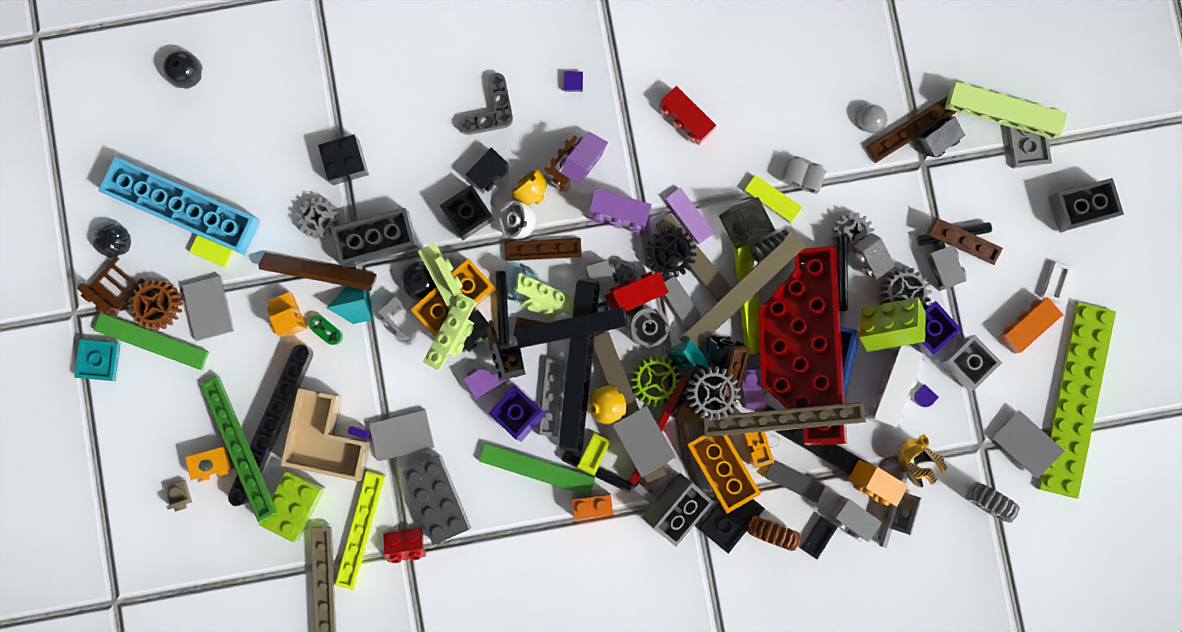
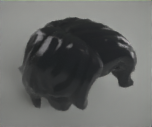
[93,223,131,258]

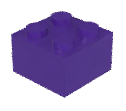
[915,301,962,357]
[488,384,547,442]

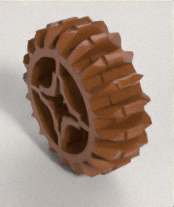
[128,279,183,331]
[747,516,801,551]

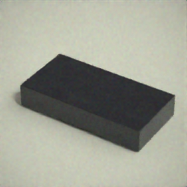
[800,516,838,560]

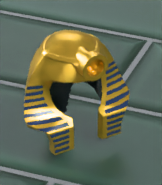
[898,434,948,487]

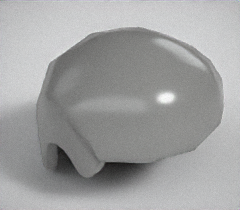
[856,104,888,133]

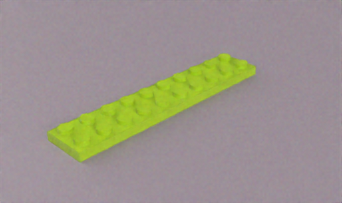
[1038,302,1116,499]

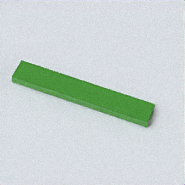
[93,313,209,370]
[479,443,595,496]

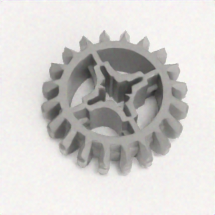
[879,267,932,308]
[686,366,741,420]
[965,482,1020,523]

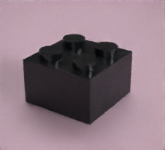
[318,134,369,185]
[439,185,494,240]

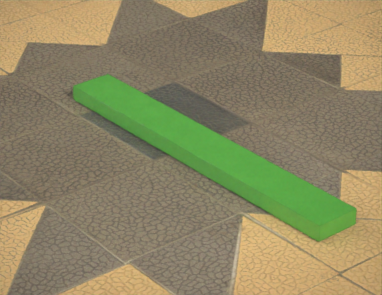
[200,376,278,523]

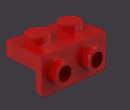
[383,527,426,563]

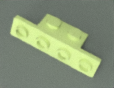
[418,242,463,310]
[515,273,574,319]
[423,293,476,371]

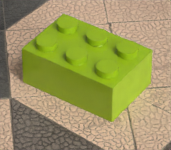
[859,297,926,352]
[258,470,326,542]

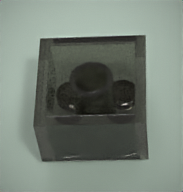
[719,197,776,250]

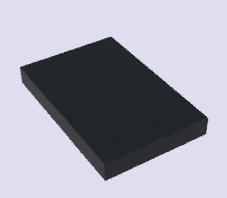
[698,499,765,554]

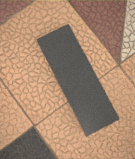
[764,461,825,503]

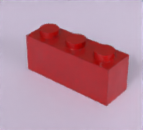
[659,85,717,145]
[605,271,669,312]

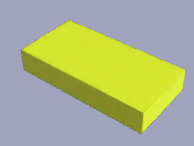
[189,235,233,268]
[577,433,611,476]

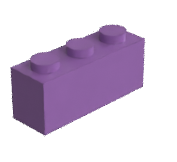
[561,131,608,184]

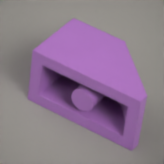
[464,368,510,399]
[742,369,766,409]

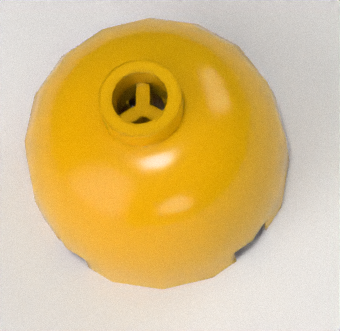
[509,168,547,205]
[589,384,626,424]

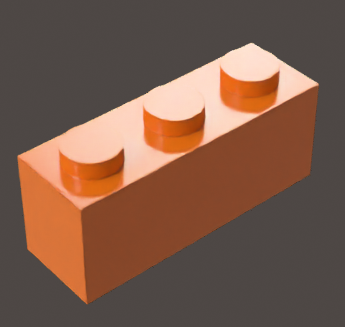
[999,297,1064,354]

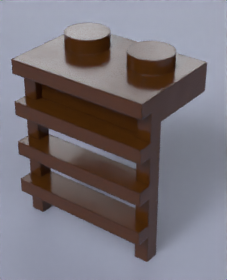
[543,135,578,193]
[77,257,145,316]

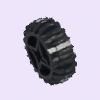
[646,226,698,278]

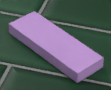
[665,187,715,244]

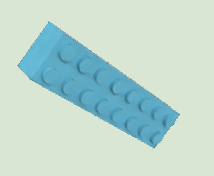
[98,157,261,255]

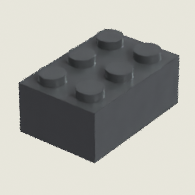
[1049,178,1124,233]
[642,473,714,547]

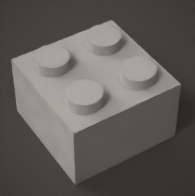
[940,335,1002,390]
[828,496,882,542]

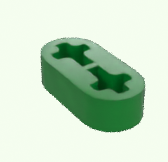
[309,316,343,345]

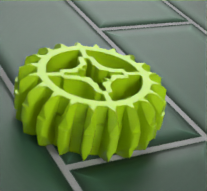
[630,354,682,407]

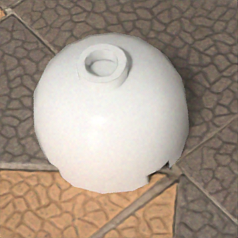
[499,200,536,239]

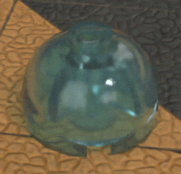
[507,263,539,303]

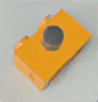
[742,432,780,468]
[185,447,234,482]

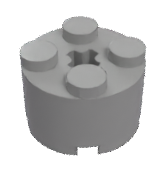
[630,308,669,348]

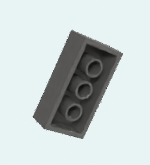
[331,208,418,268]
[403,456,471,545]

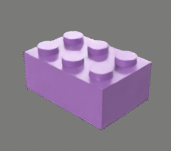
[589,189,652,234]

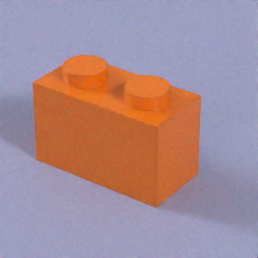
[572,494,613,519]

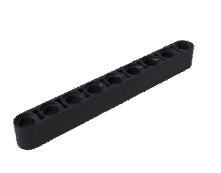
[559,279,600,453]
[228,344,313,506]

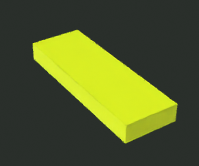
[744,175,802,223]

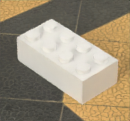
[865,346,924,427]

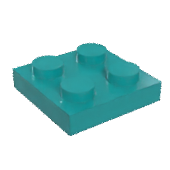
[74,339,121,381]

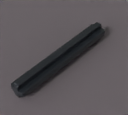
[917,222,992,246]
[837,235,848,311]
[495,271,510,346]
[561,451,633,493]

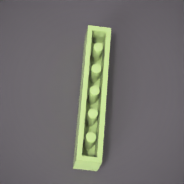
[945,81,1067,139]

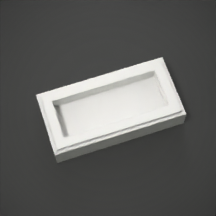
[1040,261,1073,304]

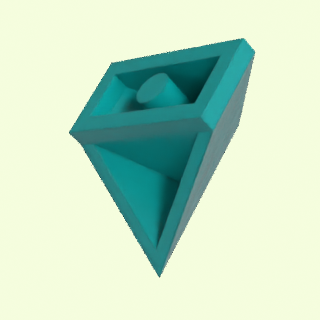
[326,286,372,324]
[666,338,712,367]

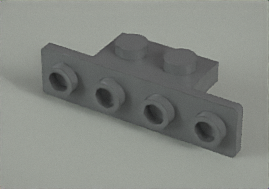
[878,471,922,548]

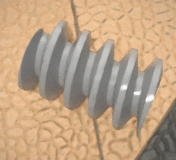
[750,230,789,263]

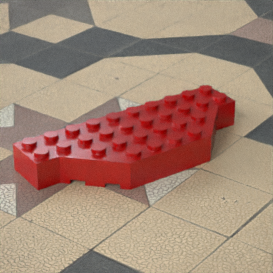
[758,246,847,445]

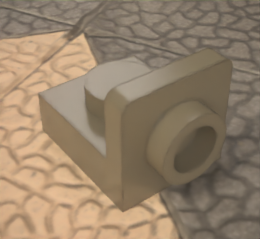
[165,480,192,512]

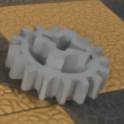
[296,197,339,239]
[832,212,875,254]

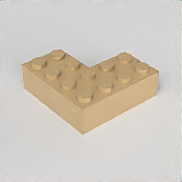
[281,388,370,481]

